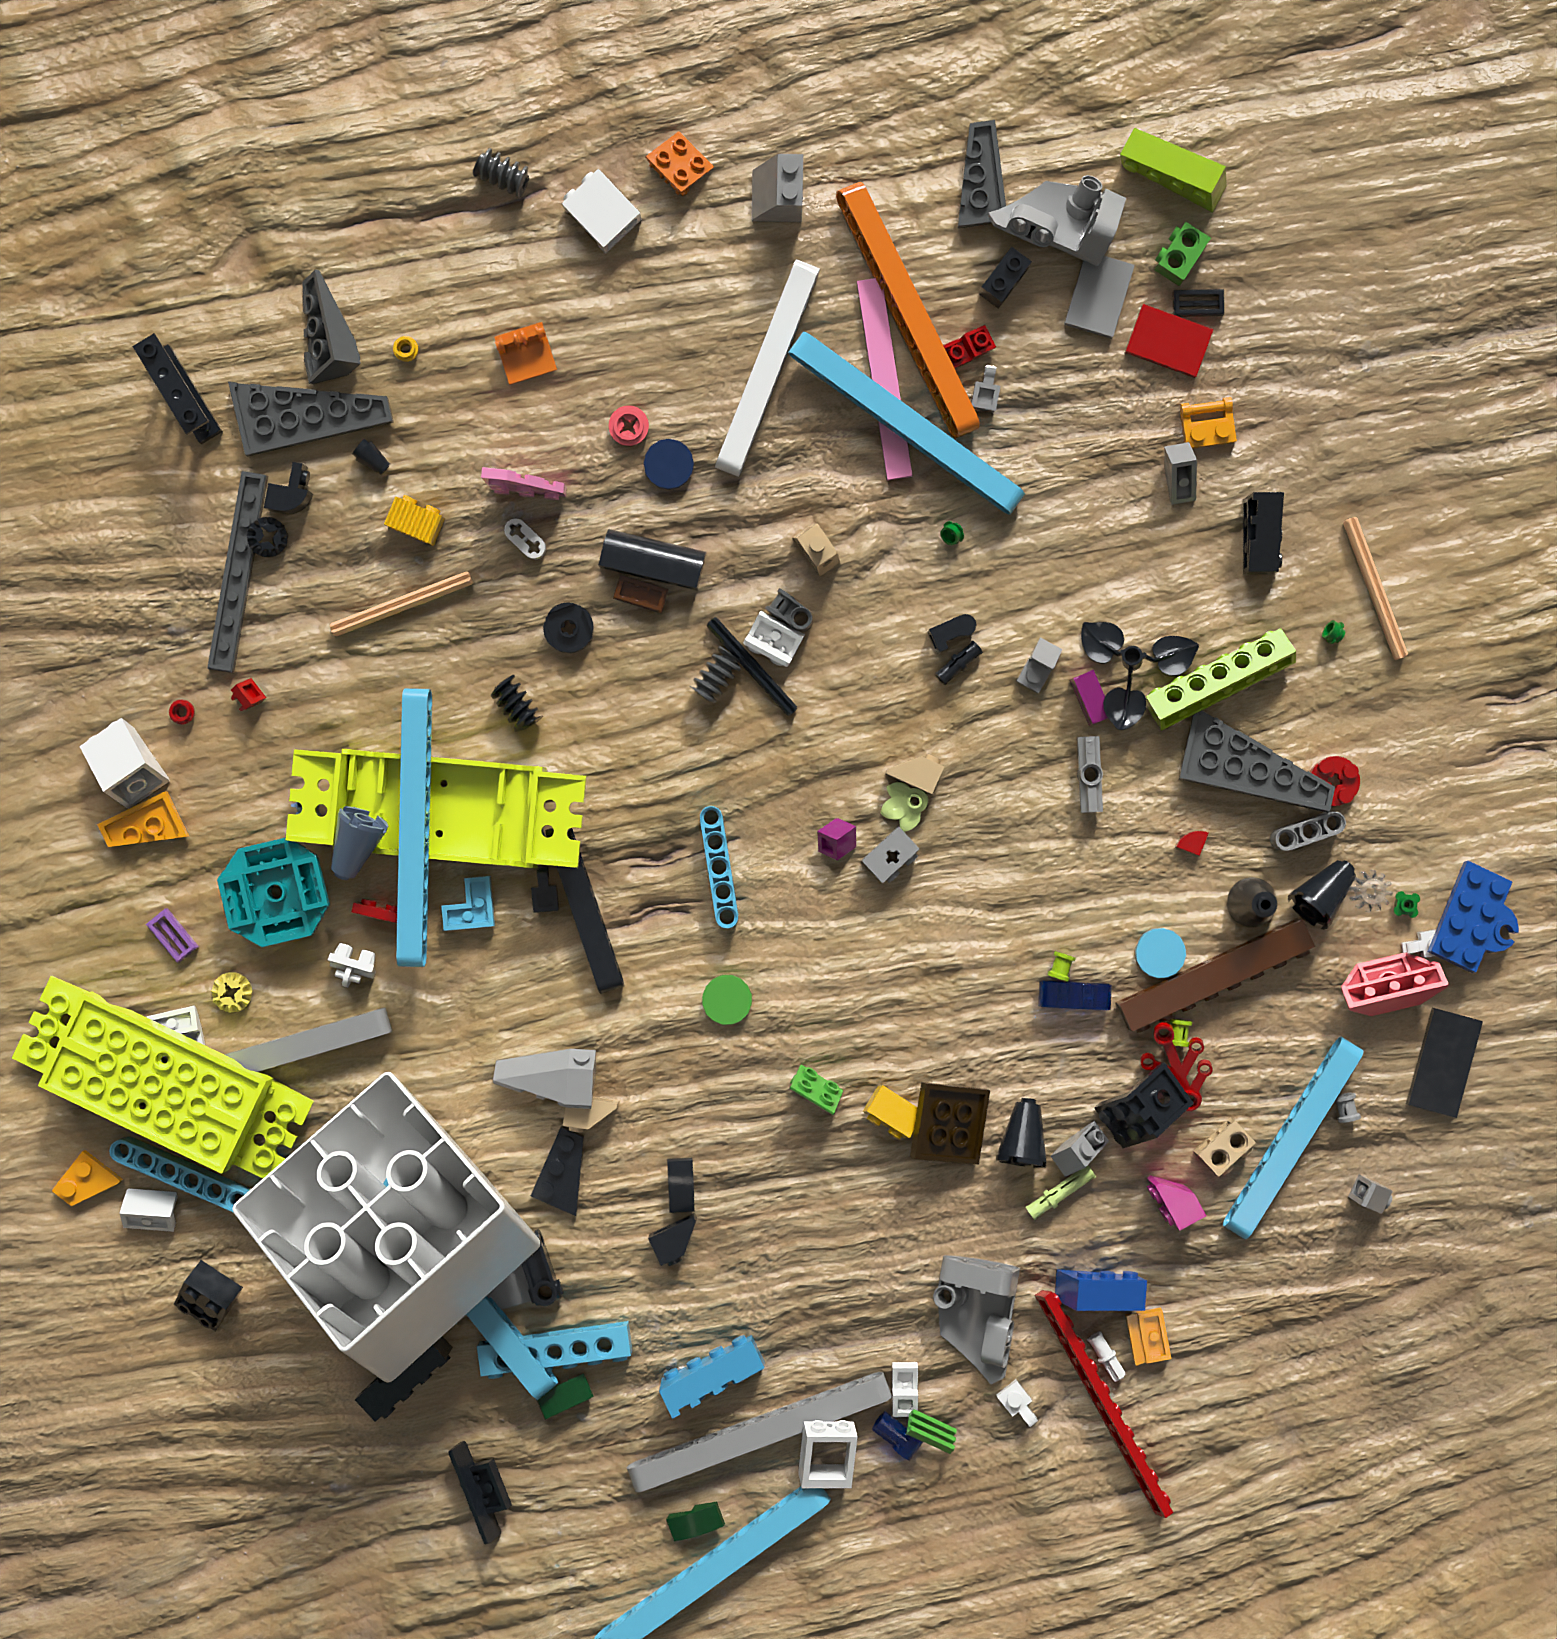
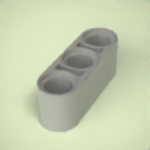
[1270,812,1346,851]

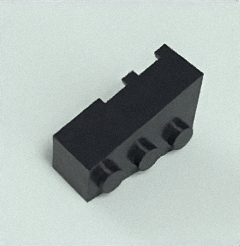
[1243,492,1284,574]

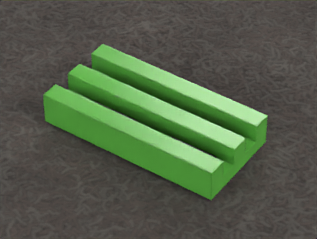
[907,1409,957,1454]

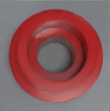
[169,699,195,725]

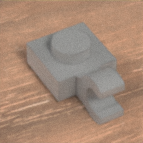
[971,365,1000,412]

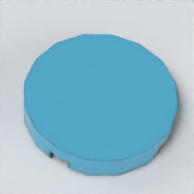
[1135,928,1186,978]

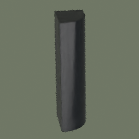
[598,529,707,591]

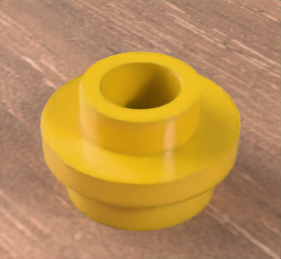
[393,336,419,362]

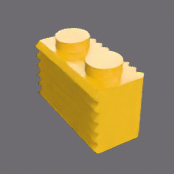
[384,495,445,546]

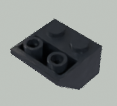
[174,1260,243,1332]

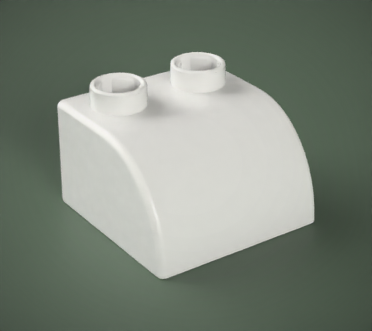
[233,1072,540,1382]

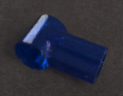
[872,1411,923,1461]

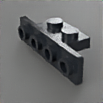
[448,1441,512,1545]

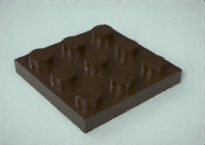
[910,1082,990,1165]

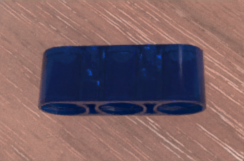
[1038,981,1112,1010]

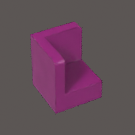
[817,818,857,861]

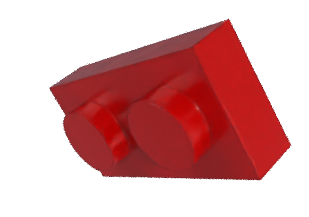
[351,898,397,923]

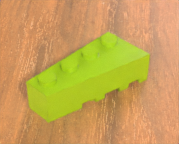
[1120,128,1227,213]

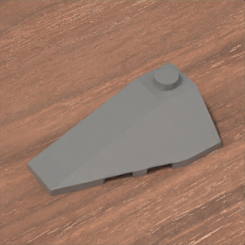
[493,1049,596,1109]

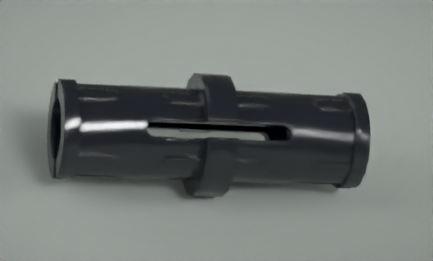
[935,641,983,685]

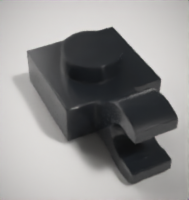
[531,868,559,913]

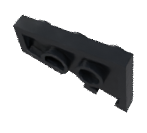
[530,1126,584,1216]

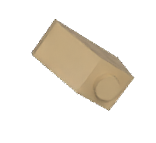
[885,754,945,794]
[563,1096,619,1132]

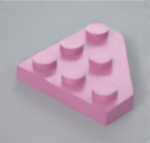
[481,467,567,500]

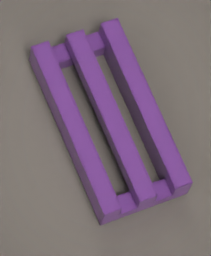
[146,908,199,963]

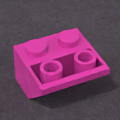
[1147,1175,1206,1231]

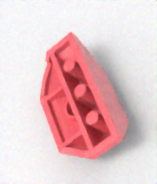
[1341,953,1449,1016]

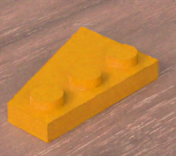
[97,791,190,847]

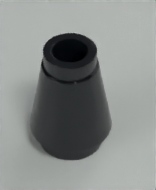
[352,439,391,475]

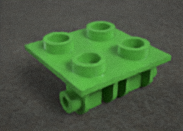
[790,1064,843,1115]

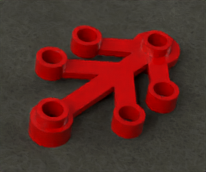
[1140,1022,1213,1111]

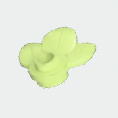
[880,782,928,832]

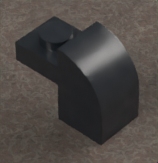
[264,462,313,514]

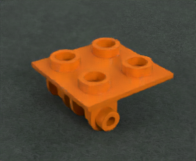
[645,131,714,196]
[494,322,557,385]

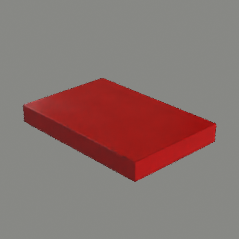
[1124,304,1214,378]

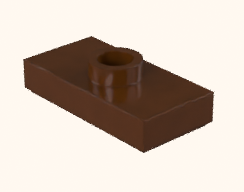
[613,574,669,614]

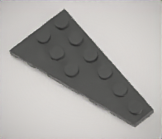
[228,382,394,457]
[1179,710,1335,813]

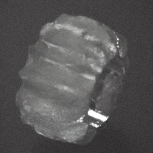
[1349,870,1393,913]

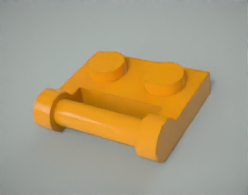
[1180,397,1237,449]

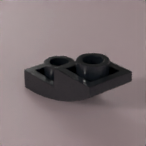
[667,1158,695,1213]

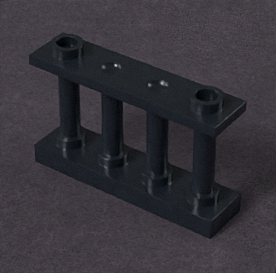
[132,333,223,444]

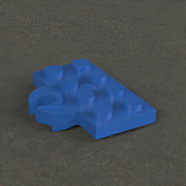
[1427,860,1519,973]

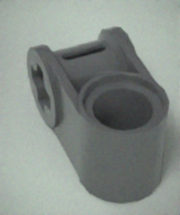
[764,588,813,632]

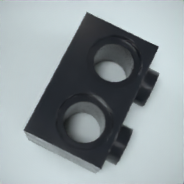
[979,247,1032,309]

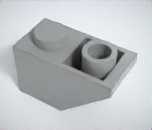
[1051,1121,1109,1177]

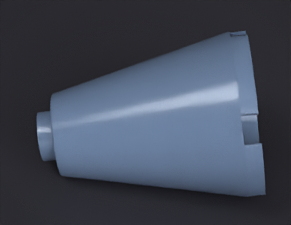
[331,806,388,880]

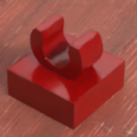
[231,678,267,711]

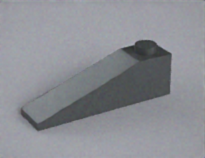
[302,270,361,384]

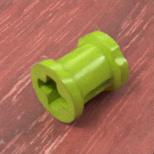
[1047,951,1076,982]
[1169,1019,1192,1047]

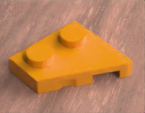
[52,1150,123,1206]

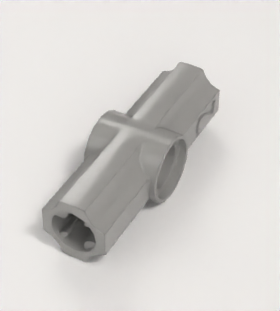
[1077,736,1103,813]

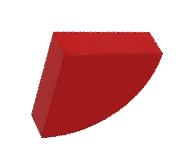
[1175,831,1209,856]

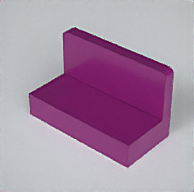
[1069,670,1108,726]

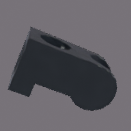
[927,614,977,654]

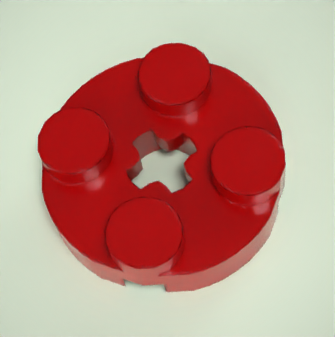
[1310,756,1360,806]

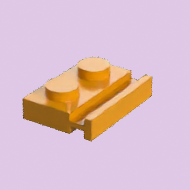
[1125,1307,1172,1366]

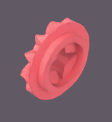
[609,406,649,447]

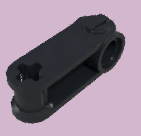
[522,1229,564,1306]

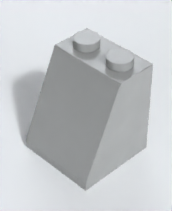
[752,154,803,222]

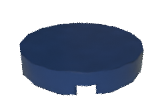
[644,439,694,490]

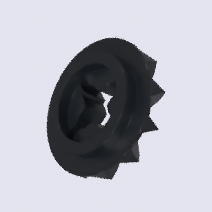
[247,517,288,557]

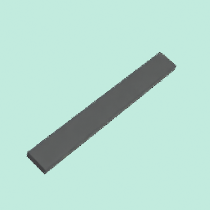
[207,471,268,673]

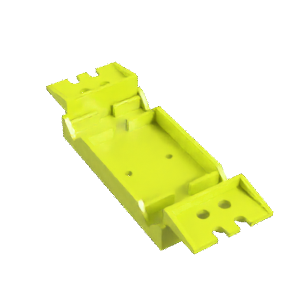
[286,749,586,868]
[12,976,314,1178]

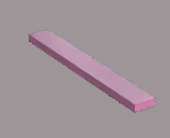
[857,278,912,481]

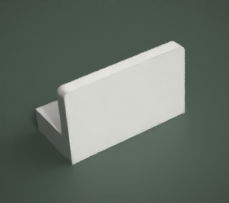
[120,1189,178,1232]

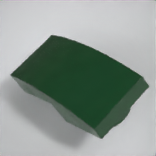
[536,1373,594,1419]
[666,1502,725,1542]

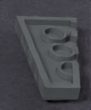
[957,120,1006,229]

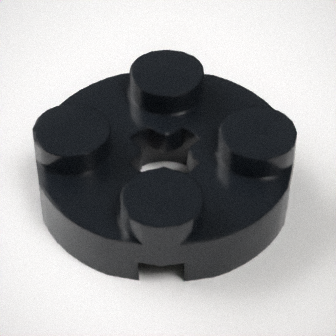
[543,602,594,653]

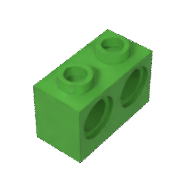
[1154,222,1211,286]

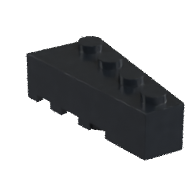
[355,1336,453,1422]

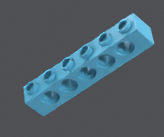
[477,1321,633,1379]

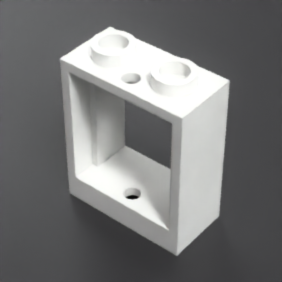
[798,1420,858,1488]

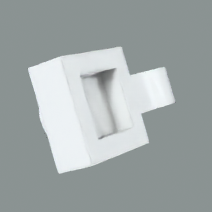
[1401,929,1436,958]
[996,1379,1038,1427]

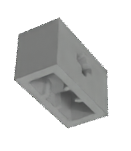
[861,827,919,883]

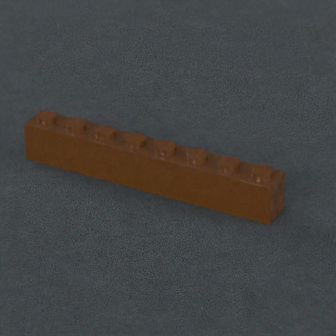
[1116,918,1316,1033]

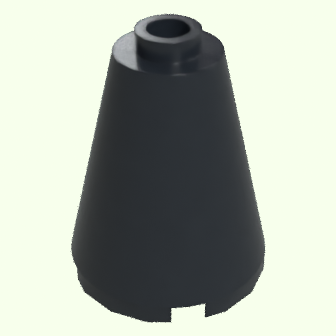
[1288,860,1356,930]
[1227,877,1277,927]
[996,1098,1047,1168]

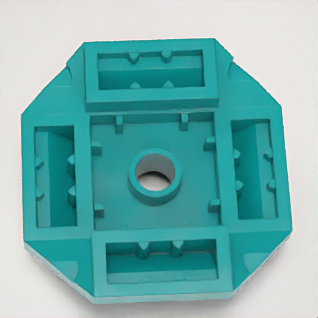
[217,837,330,947]

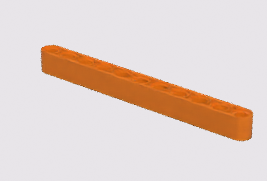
[836,182,980,438]

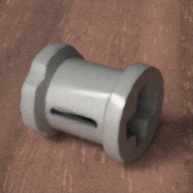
[1334,1092,1361,1123]

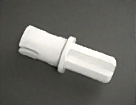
[1087,1332,1126,1382]

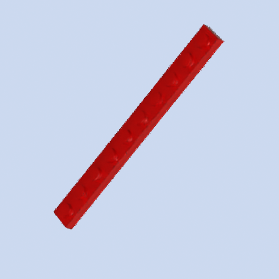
[1034,1290,1174,1518]

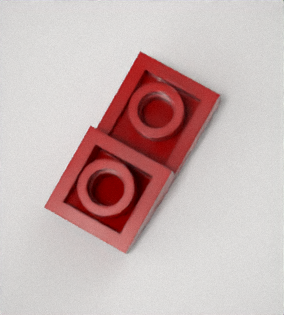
[943,325,996,369]

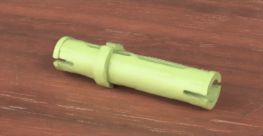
[1026,1165,1096,1220]

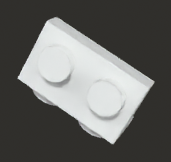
[743,611,805,667]

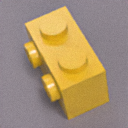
[862,1085,917,1140]

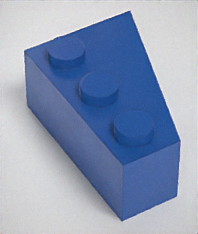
[1055,1269,1147,1311]

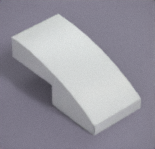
[892,1362,918,1417]

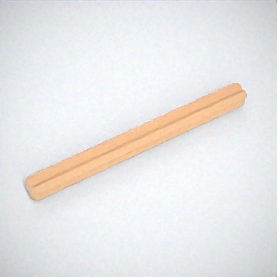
[1343,517,1408,660]
[330,572,473,636]

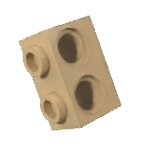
[1194,1117,1256,1177]

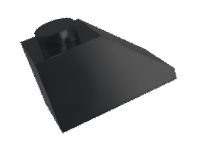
[648,1213,697,1266]

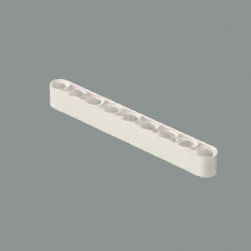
[715,259,820,477]

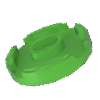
[702,975,752,1025]

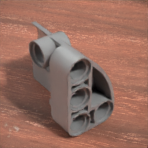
[988,175,1126,267]
[933,1255,1020,1384]

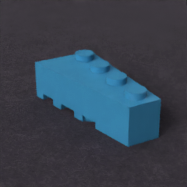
[659,1335,765,1419]

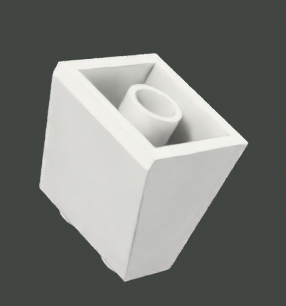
[80,718,170,809]

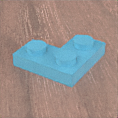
[441,876,495,931]

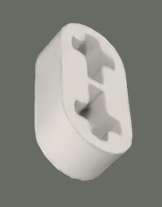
[504,519,546,560]

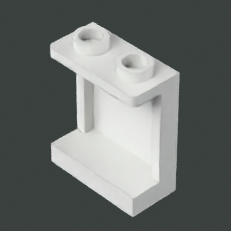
[562,169,642,254]

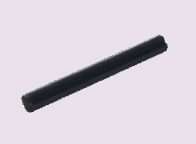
[707,617,797,716]

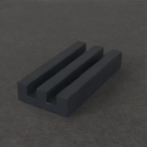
[1172,289,1224,317]

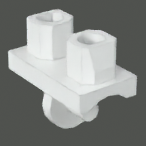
[328,943,376,988]

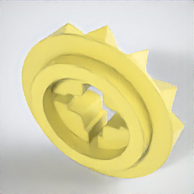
[211,972,252,1013]

